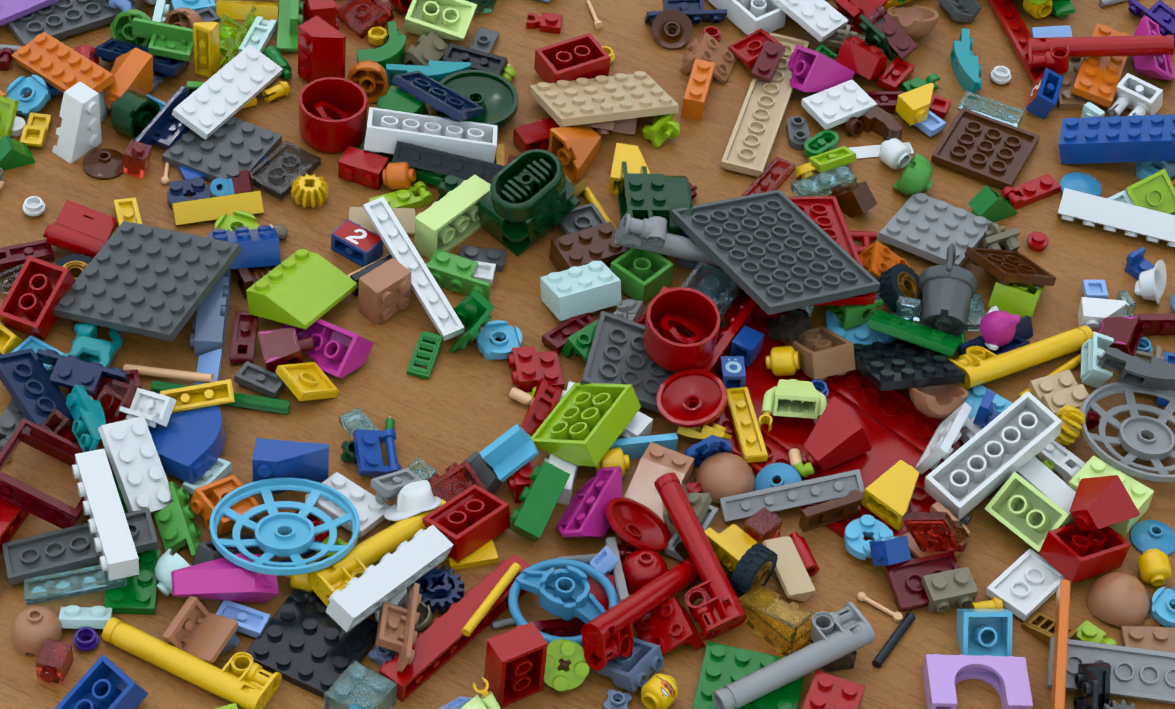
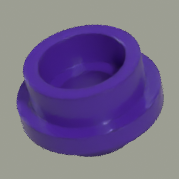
[73,627,99,652]

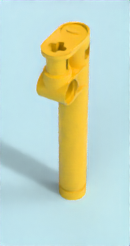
[948,325,1093,390]
[307,499,446,607]
[102,617,282,709]

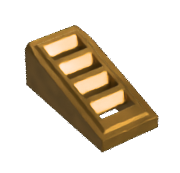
[1021,610,1078,647]

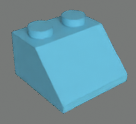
[957,609,1013,657]

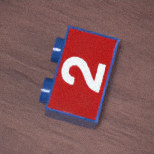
[1026,68,1064,119]
[331,219,383,267]

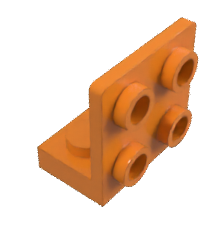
[859,241,910,279]

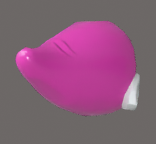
[979,306,1020,351]

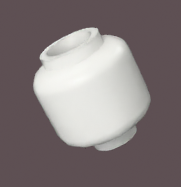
[879,138,911,170]

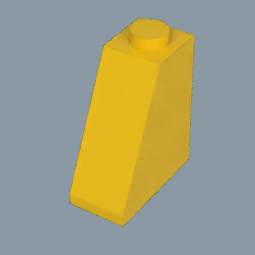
[609,143,651,194]
[862,460,919,531]

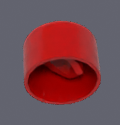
[299,77,367,153]
[643,287,720,372]

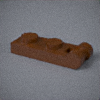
[799,490,863,532]

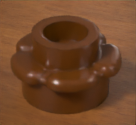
[844,117,863,137]

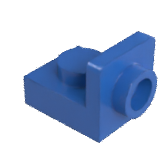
[1125,247,1155,280]
[973,390,1001,428]

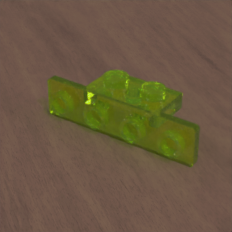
[219,6,257,69]

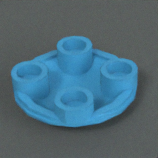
[1060,172,1102,197]

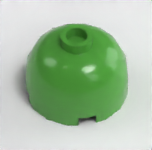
[110,9,152,47]
[893,152,933,196]

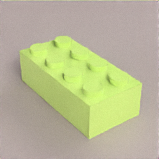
[414,174,491,261]

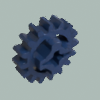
[411,565,464,614]

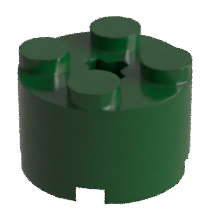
[110,90,160,139]

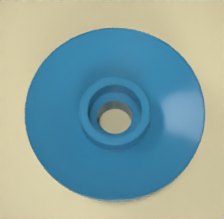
[754,463,802,491]
[1130,520,1175,556]

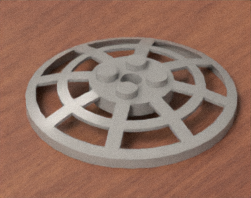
[1081,381,1175,482]

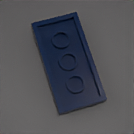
[94,38,190,77]
[392,71,484,122]
[0,348,75,430]

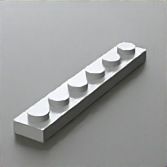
[719,469,865,523]

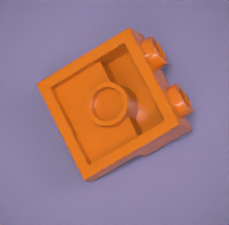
[191,474,260,536]

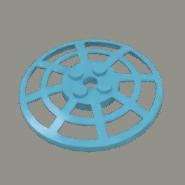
[210,478,360,575]

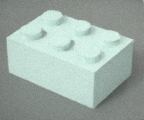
[540,260,622,321]

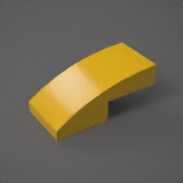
[20,112,52,147]

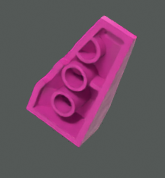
[282,319,374,378]
[171,553,278,603]

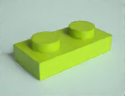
[809,146,856,173]

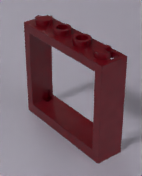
[0,418,110,529]

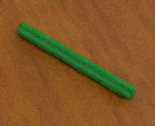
[151,380,290,414]

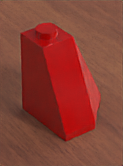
[804,396,872,472]
[1069,475,1140,531]

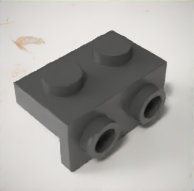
[938,0,982,23]

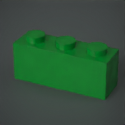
[509,461,570,542]

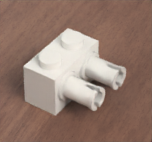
[1108,73,1163,116]

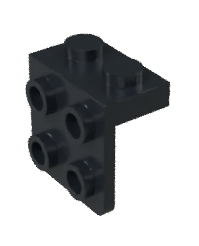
[1073,663,1111,709]

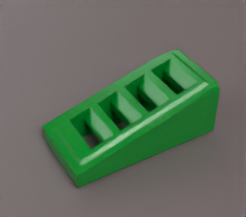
[406,331,443,380]

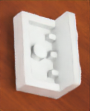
[119,388,176,428]

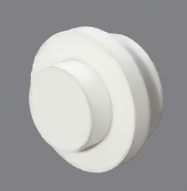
[990,66,1011,84]
[23,196,45,216]

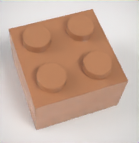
[358,258,412,325]

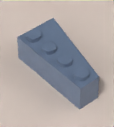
[190,265,231,357]

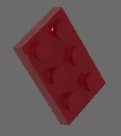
[883,551,959,612]

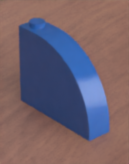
[148,405,226,484]

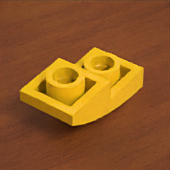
[677,423,732,441]

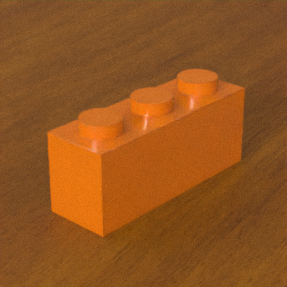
[681,59,715,121]

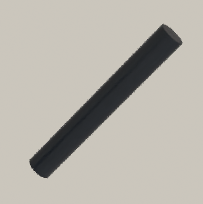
[872,612,916,668]

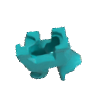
[63,322,123,368]

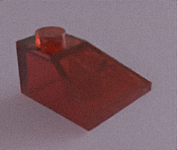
[91,377,137,424]

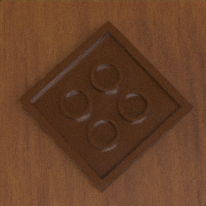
[965,247,1056,288]

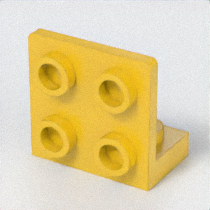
[705,524,758,571]

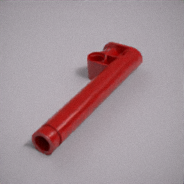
[1028,35,1174,74]
[654,473,747,640]
[581,558,700,670]

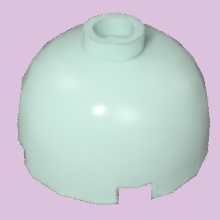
[155,548,190,598]

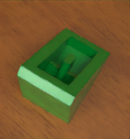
[0,135,35,171]

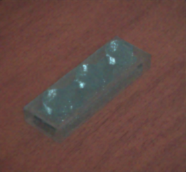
[958,91,1024,128]
[791,165,857,197]

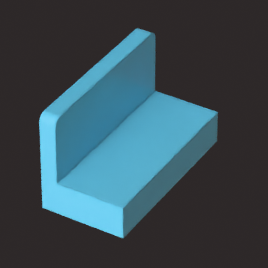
[479,424,539,482]

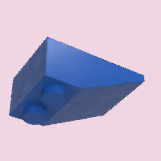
[252,438,329,494]
[55,654,148,709]

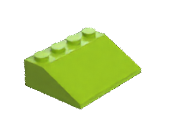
[246,249,358,329]
[531,383,641,467]

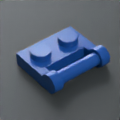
[352,429,402,476]

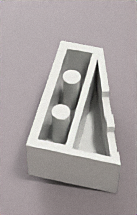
[52,82,102,164]

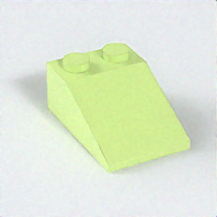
[404,0,477,41]

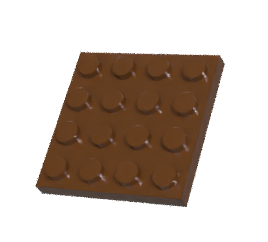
[931,107,1040,189]

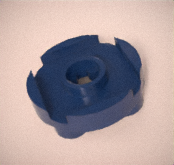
[167,178,212,210]

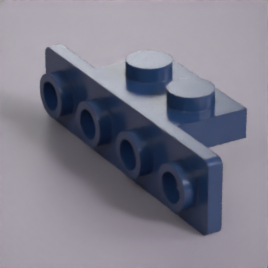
[644,0,727,25]
[133,86,190,158]
[958,315,1033,356]
[36,349,130,396]

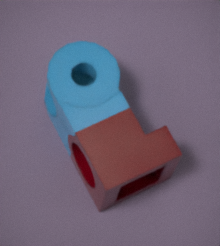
[210,169,254,197]

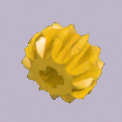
[291,173,328,209]
[1054,405,1086,446]

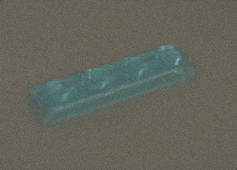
[24,565,127,605]

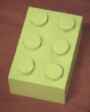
[1068,455,1154,536]
[985,471,1075,552]

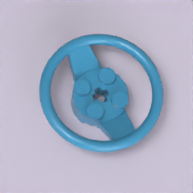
[508,559,618,645]

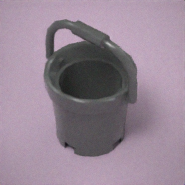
[919,243,978,336]

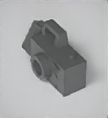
[463,451,502,493]

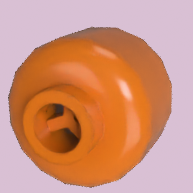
[382,162,416,191]

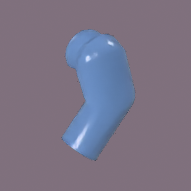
[109,0,132,12]

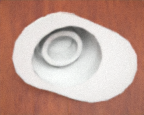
[1135,260,1167,304]
[384,480,441,521]

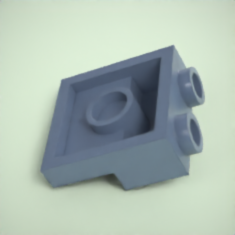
[592,637,664,692]

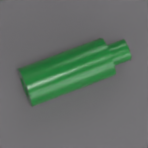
[263,46,292,80]

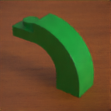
[357,21,406,71]

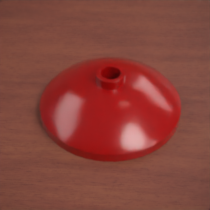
[656,369,727,428]
[606,497,671,552]

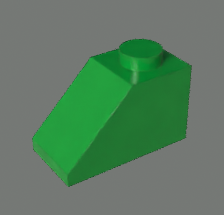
[968,185,1018,222]

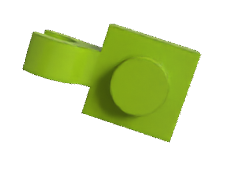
[1076,620,1117,645]

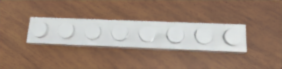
[363,196,465,341]

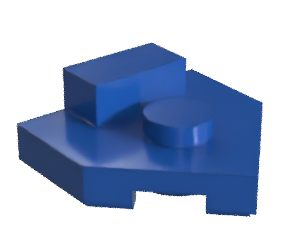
[684,435,732,467]

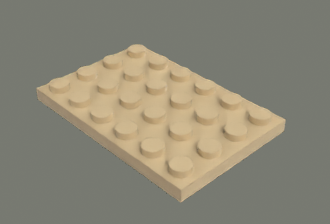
[529,71,679,127]

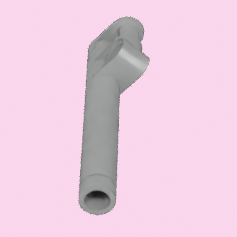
[614,213,719,267]
[712,601,875,709]

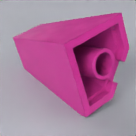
[788,45,855,92]

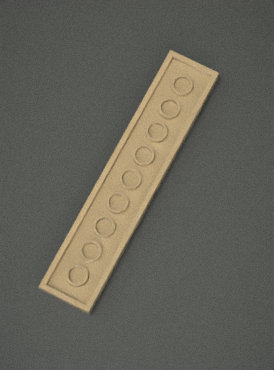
[720,32,810,178]

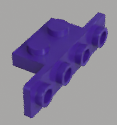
[1127,0,1175,46]

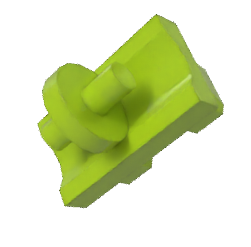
[642,113,680,148]

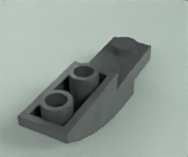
[1098,346,1175,391]

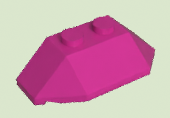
[1132,15,1175,81]
[556,466,623,538]

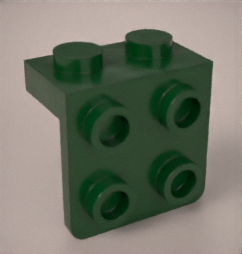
[858,14,897,61]

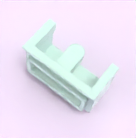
[1080,332,1114,388]

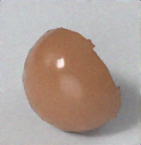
[887,4,939,39]
[909,384,969,419]
[694,452,755,504]
[1086,572,1150,628]

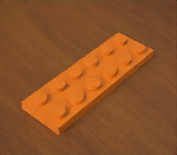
[1071,23,1129,108]
[11,32,116,93]

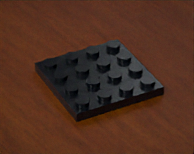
[853,340,965,391]
[246,589,378,703]

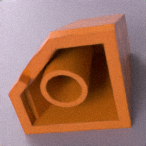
[104,47,153,109]
[548,125,601,183]

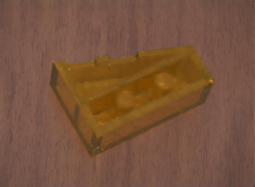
[738,584,816,656]

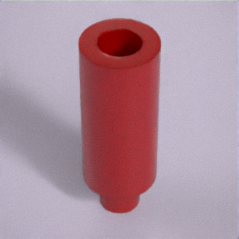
[789,532,819,577]

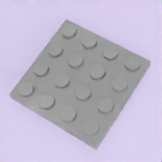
[878,193,993,267]

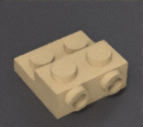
[1028,370,1089,415]

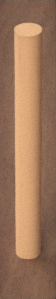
[123,364,214,383]

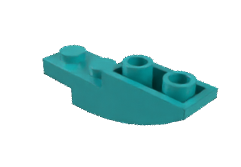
[950,28,982,98]
[386,60,471,86]
[66,385,106,452]

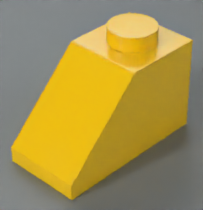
[895,82,934,126]

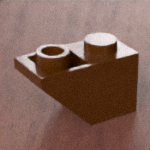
[828,181,877,217]

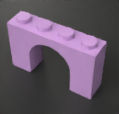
[922,654,1033,709]

